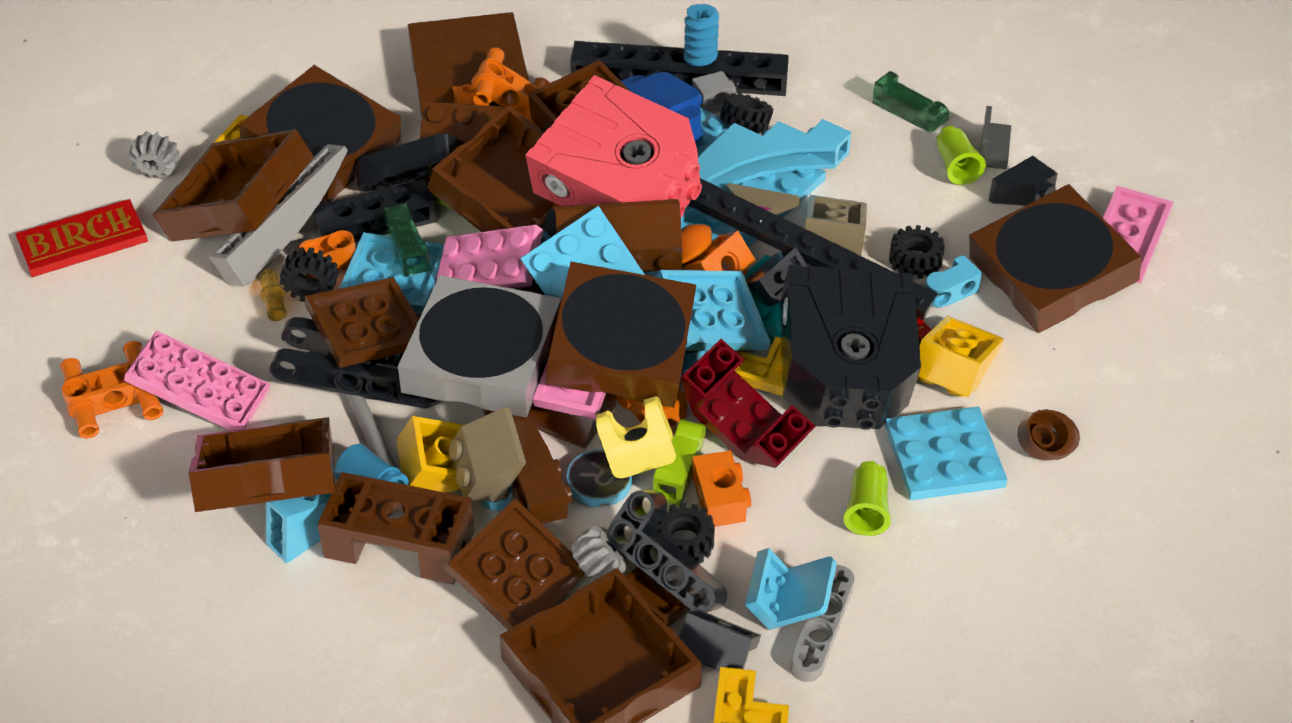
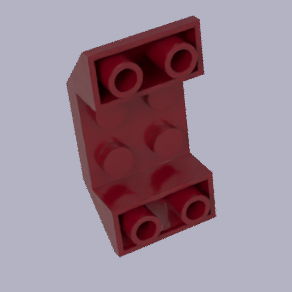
[680,338,816,468]

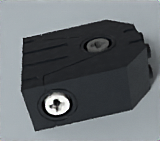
[780,265,921,430]

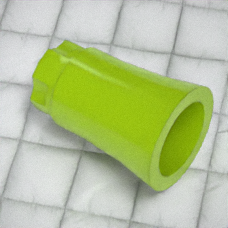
[936,125,986,185]
[843,461,891,536]

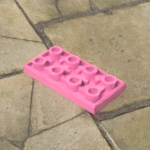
[124,330,271,431]

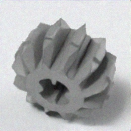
[129,131,180,179]
[571,525,629,581]

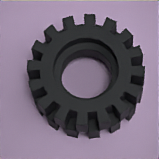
[720,93,774,134]
[889,225,945,279]
[279,247,339,302]
[654,503,715,564]

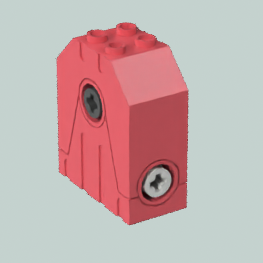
[525,75,702,217]

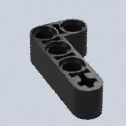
[355,134,466,192]
[607,489,727,614]

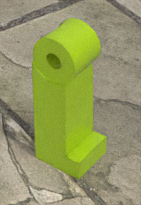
[653,419,706,506]

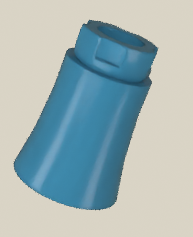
[335,444,409,485]

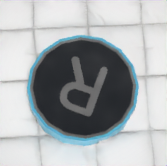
[567,450,632,507]

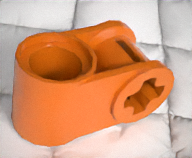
[297,230,356,278]

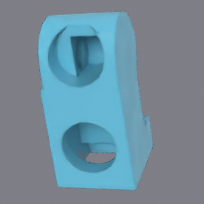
[925,255,982,308]

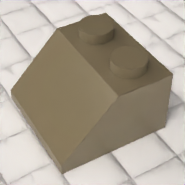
[449,408,526,501]

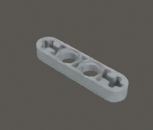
[791,565,854,682]

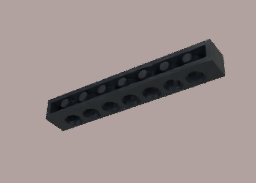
[570,41,789,96]

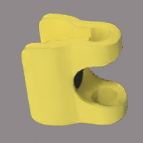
[596,396,676,479]

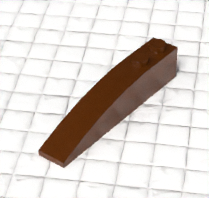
[482,409,572,524]

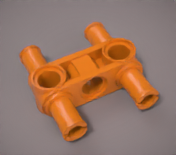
[471,48,549,127]
[60,341,164,439]

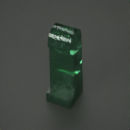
[872,71,950,132]
[383,203,431,277]

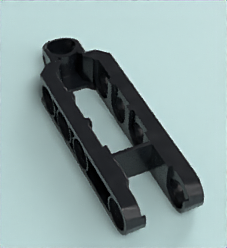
[269,317,441,409]

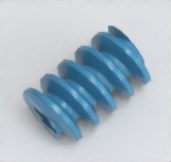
[684,4,719,66]

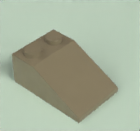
[805,195,867,256]

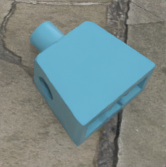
[266,493,331,564]

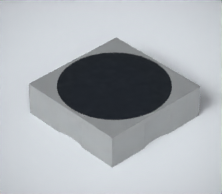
[398,275,562,418]

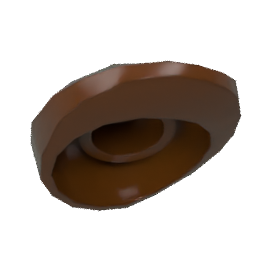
[1017,409,1080,461]

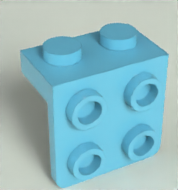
[745,548,837,630]

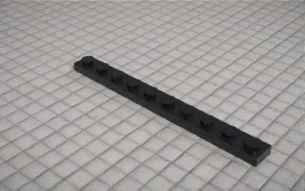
[688,178,938,320]

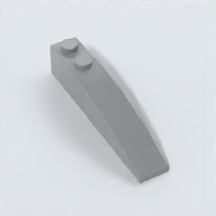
[209,144,348,287]

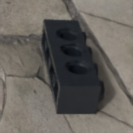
[312,179,436,243]

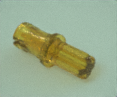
[260,268,287,321]

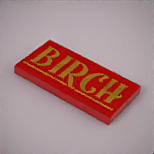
[15,199,148,277]

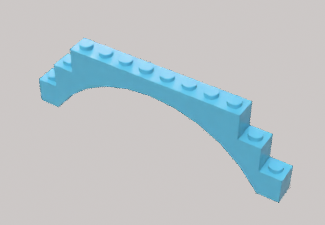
[643,119,852,277]

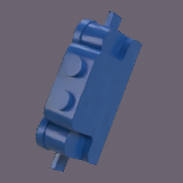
[620,72,704,143]

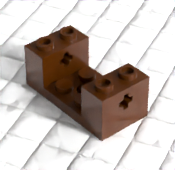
[317,472,475,585]

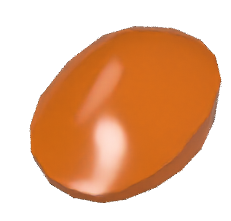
[681,224,712,264]

